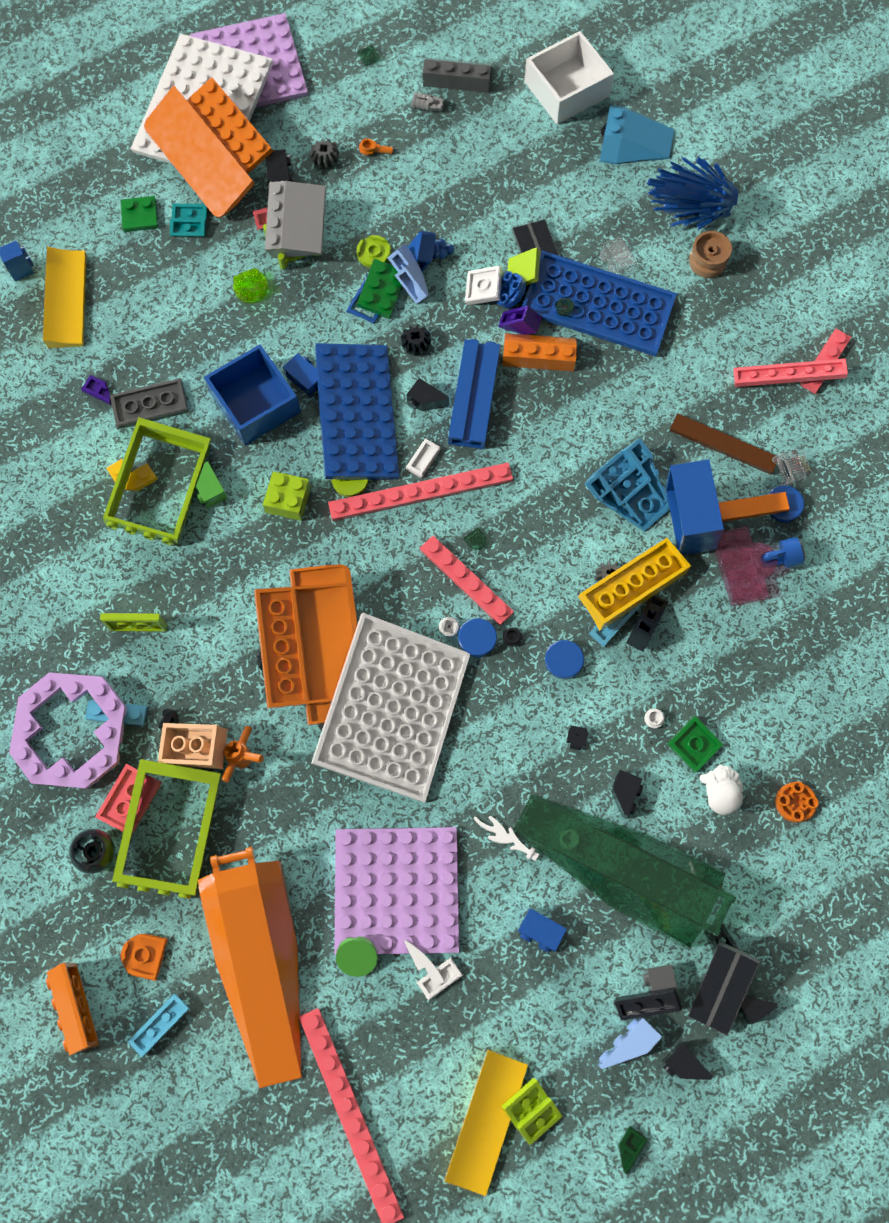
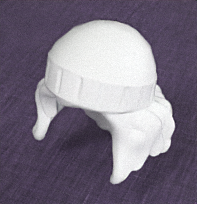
[700,765,743,815]

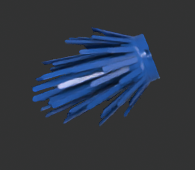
[647,156,738,231]

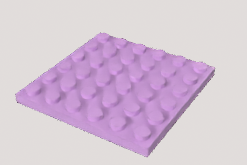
[190,13,308,108]
[335,827,459,955]

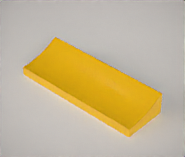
[43,246,87,348]
[578,538,691,631]
[445,1049,528,1196]

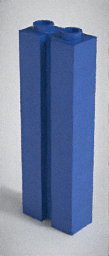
[448,339,500,449]

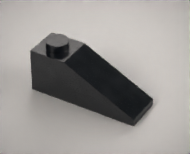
[626,595,668,652]

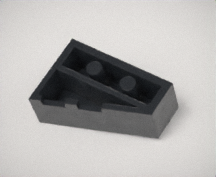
[266,149,293,189]

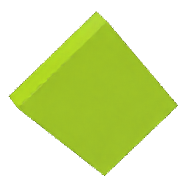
[100,613,168,632]

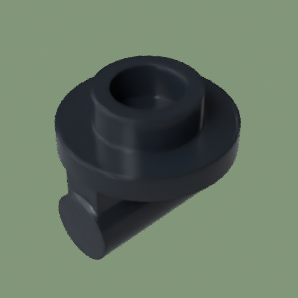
[158,708,179,730]

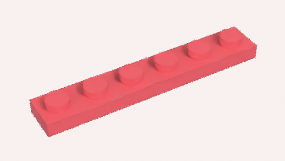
[733,359,848,387]
[420,536,514,626]

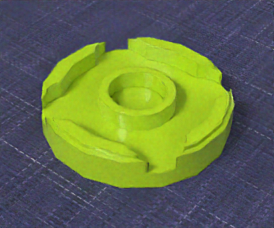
[356,235,391,268]
[331,479,368,497]

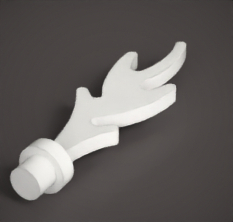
[474,816,540,861]

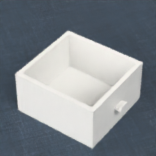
[524,31,614,124]

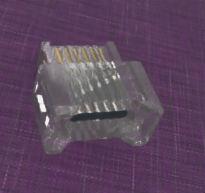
[772,449,813,486]

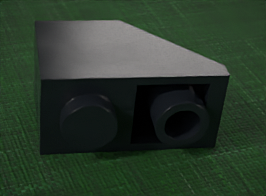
[611,770,644,819]

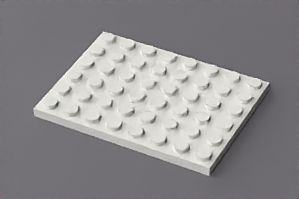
[131,34,273,164]
[311,613,470,802]

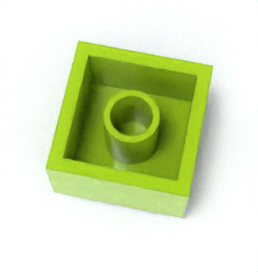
[263,471,311,521]

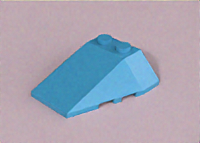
[599,105,674,165]
[585,438,670,531]

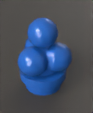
[432,239,455,259]

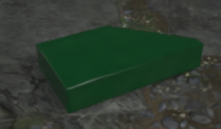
[618,1126,648,1175]

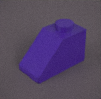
[498,306,542,335]

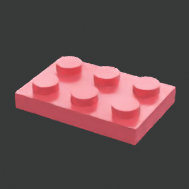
[95,764,162,835]

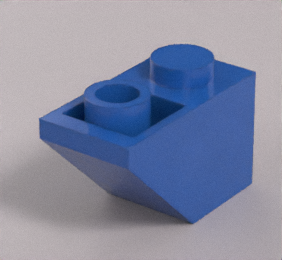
[408,231,436,272]

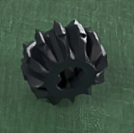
[401,324,431,356]

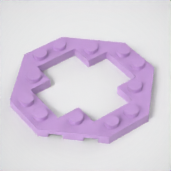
[9,672,127,789]

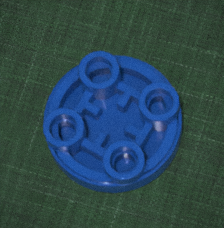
[495,271,526,308]
[768,485,804,523]
[458,618,497,658]
[545,640,584,679]

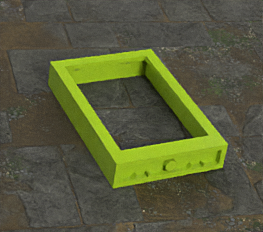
[103,417,211,545]
[112,759,221,899]

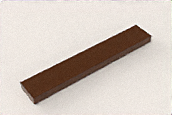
[669,413,779,475]

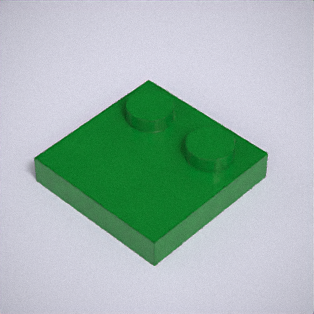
[120,196,158,232]
[667,716,723,772]

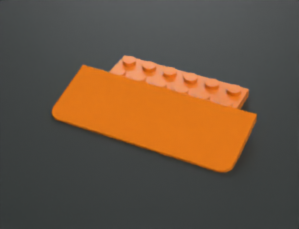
[144,77,273,218]
[254,564,357,726]

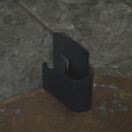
[566,726,588,751]

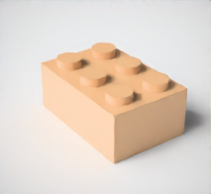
[158,723,228,769]

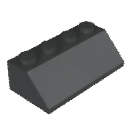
[422,57,492,93]

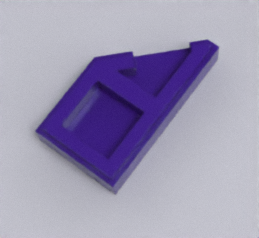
[81,375,112,405]

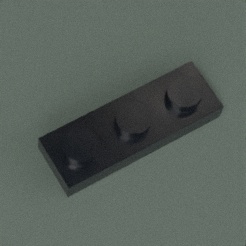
[614,987,682,1021]

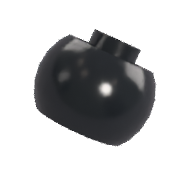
[69,829,115,874]

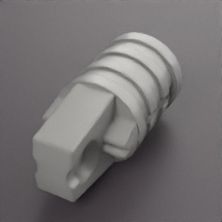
[412,92,443,111]

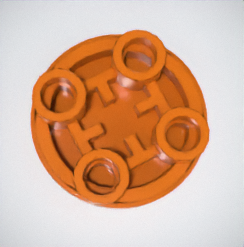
[775,781,818,823]

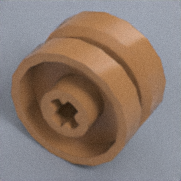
[689,231,732,278]

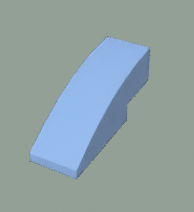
[387,244,429,304]

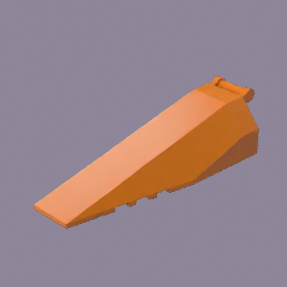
[198,847,302,1088]

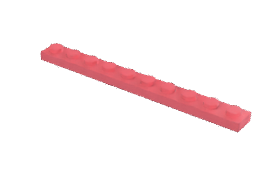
[328,462,513,521]
[299,1008,404,1223]

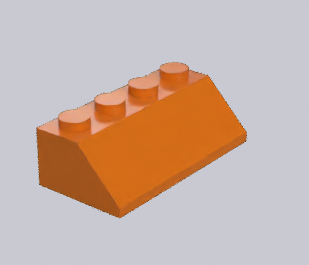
[502,333,577,371]
[46,962,99,1056]

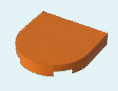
[121,934,168,981]

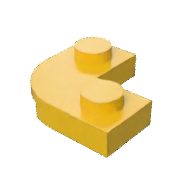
[106,459,158,492]

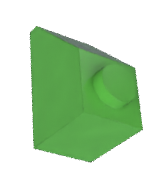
[196,462,227,508]

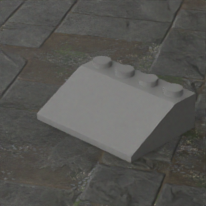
[265,181,326,258]

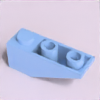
[598,1018,662,1069]

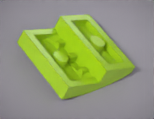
[501,1078,562,1145]

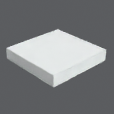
[465,266,502,305]

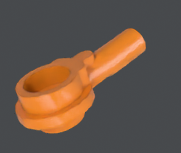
[359,138,393,155]

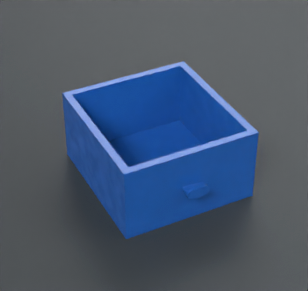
[204,344,301,446]
[666,459,724,555]

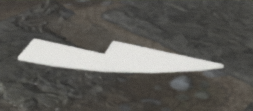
[404,940,444,987]

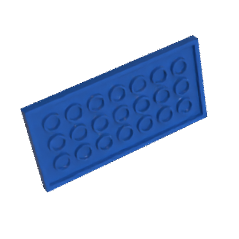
[522,251,677,356]
[315,343,399,480]

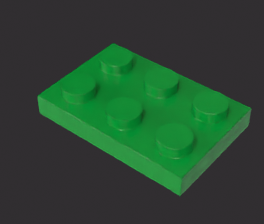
[356,258,402,319]

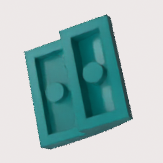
[170,203,208,237]

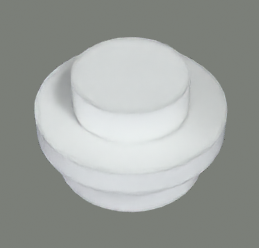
[644,709,664,728]

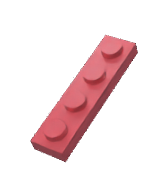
[800,329,851,394]

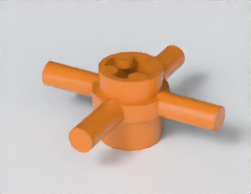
[221,726,264,783]

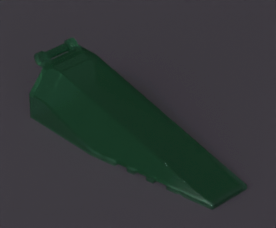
[513,795,737,949]

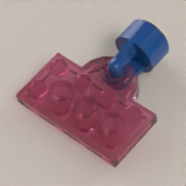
[714,526,805,607]

